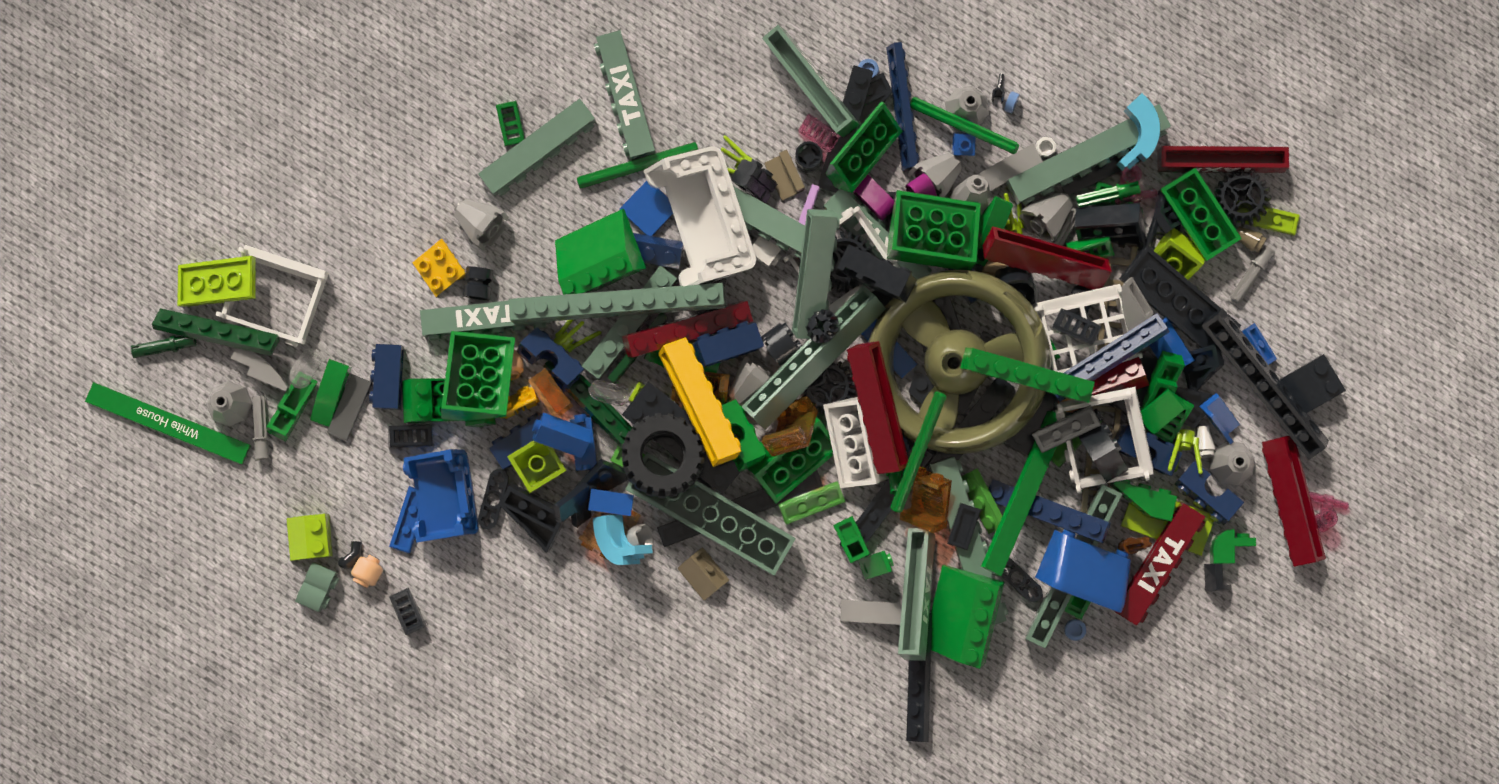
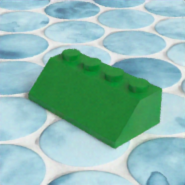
[826,102,902,193]
[1160,167,1242,261]
[746,411,833,503]

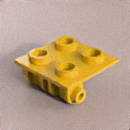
[412,239,466,297]
[500,386,540,419]

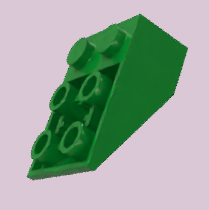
[402,378,457,423]

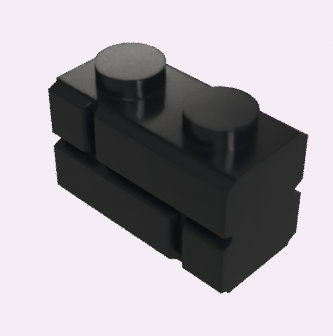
[731,159,778,203]

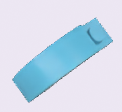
[1116,93,1160,171]
[593,515,653,565]

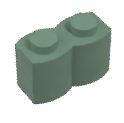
[295,562,339,612]

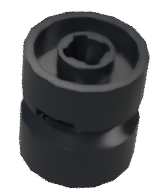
[795,141,823,173]
[463,266,494,300]

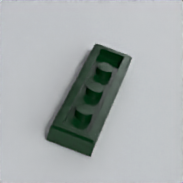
[608,313,668,384]

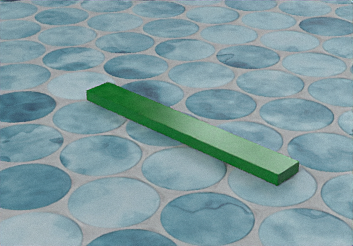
[981,411,1057,576]

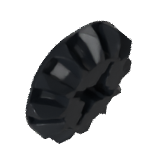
[806,309,839,343]

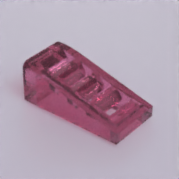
[798,113,840,152]

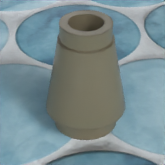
[1237,226,1267,253]

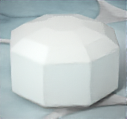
[1035,137,1056,159]

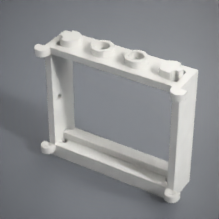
[783,206,900,314]
[216,245,329,347]
[1055,387,1154,494]

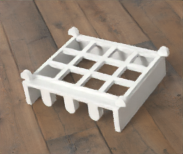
[1034,284,1143,373]

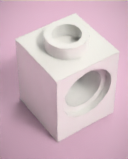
[752,236,782,268]

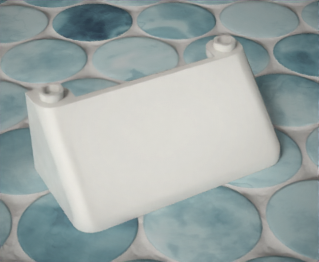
[644,146,756,286]

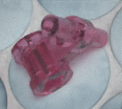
[1114,165,1157,205]
[1309,491,1349,533]

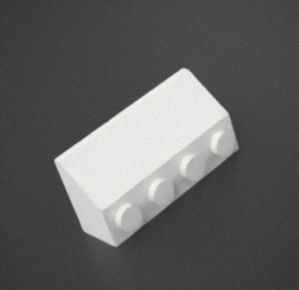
[823,397,889,488]

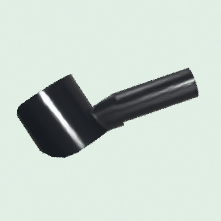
[991,73,1005,104]

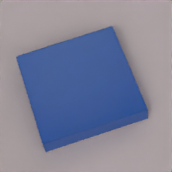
[619,180,673,236]

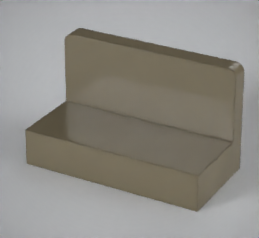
[764,149,805,200]
[678,547,729,600]

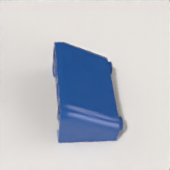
[403,449,479,543]
[1035,529,1131,613]

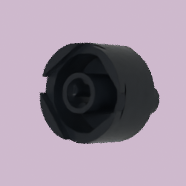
[995,267,1038,305]
[761,322,803,366]

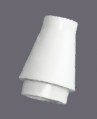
[1197,426,1216,458]

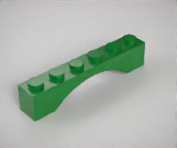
[960,347,1095,403]

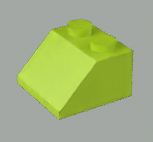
[1153,228,1205,280]
[507,440,566,493]
[286,513,333,561]

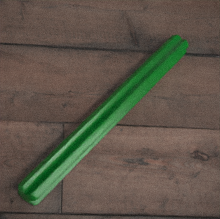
[910,97,1019,154]
[577,142,699,189]
[890,392,946,513]

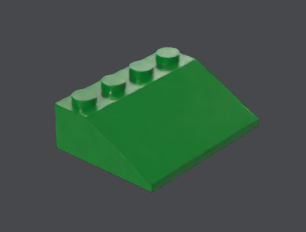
[887,190,981,271]
[555,209,646,295]
[441,331,515,421]
[931,565,1005,669]

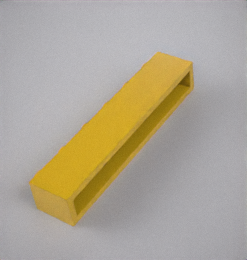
[658,337,741,467]

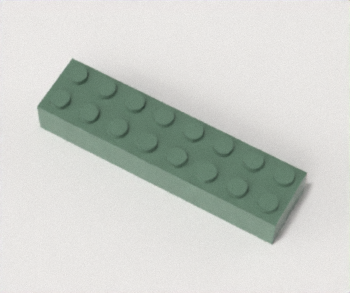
[625,452,796,576]

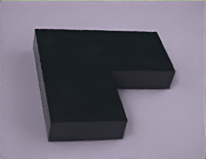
[554,482,592,528]

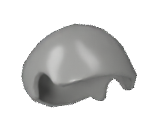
[626,524,653,556]

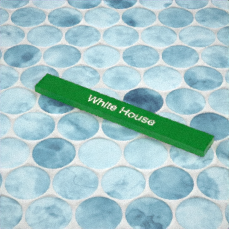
[85,382,251,465]

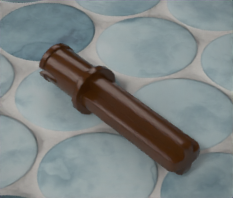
[1118,537,1152,554]

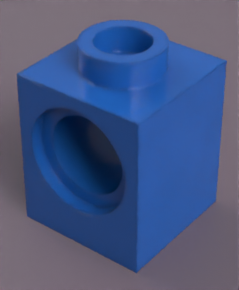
[952,133,976,156]

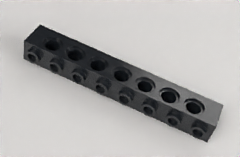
[1202,307,1329,460]

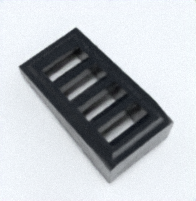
[1052,308,1101,346]
[388,425,433,449]
[389,587,427,635]

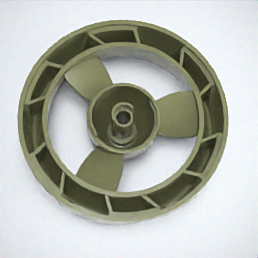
[868,270,1051,454]

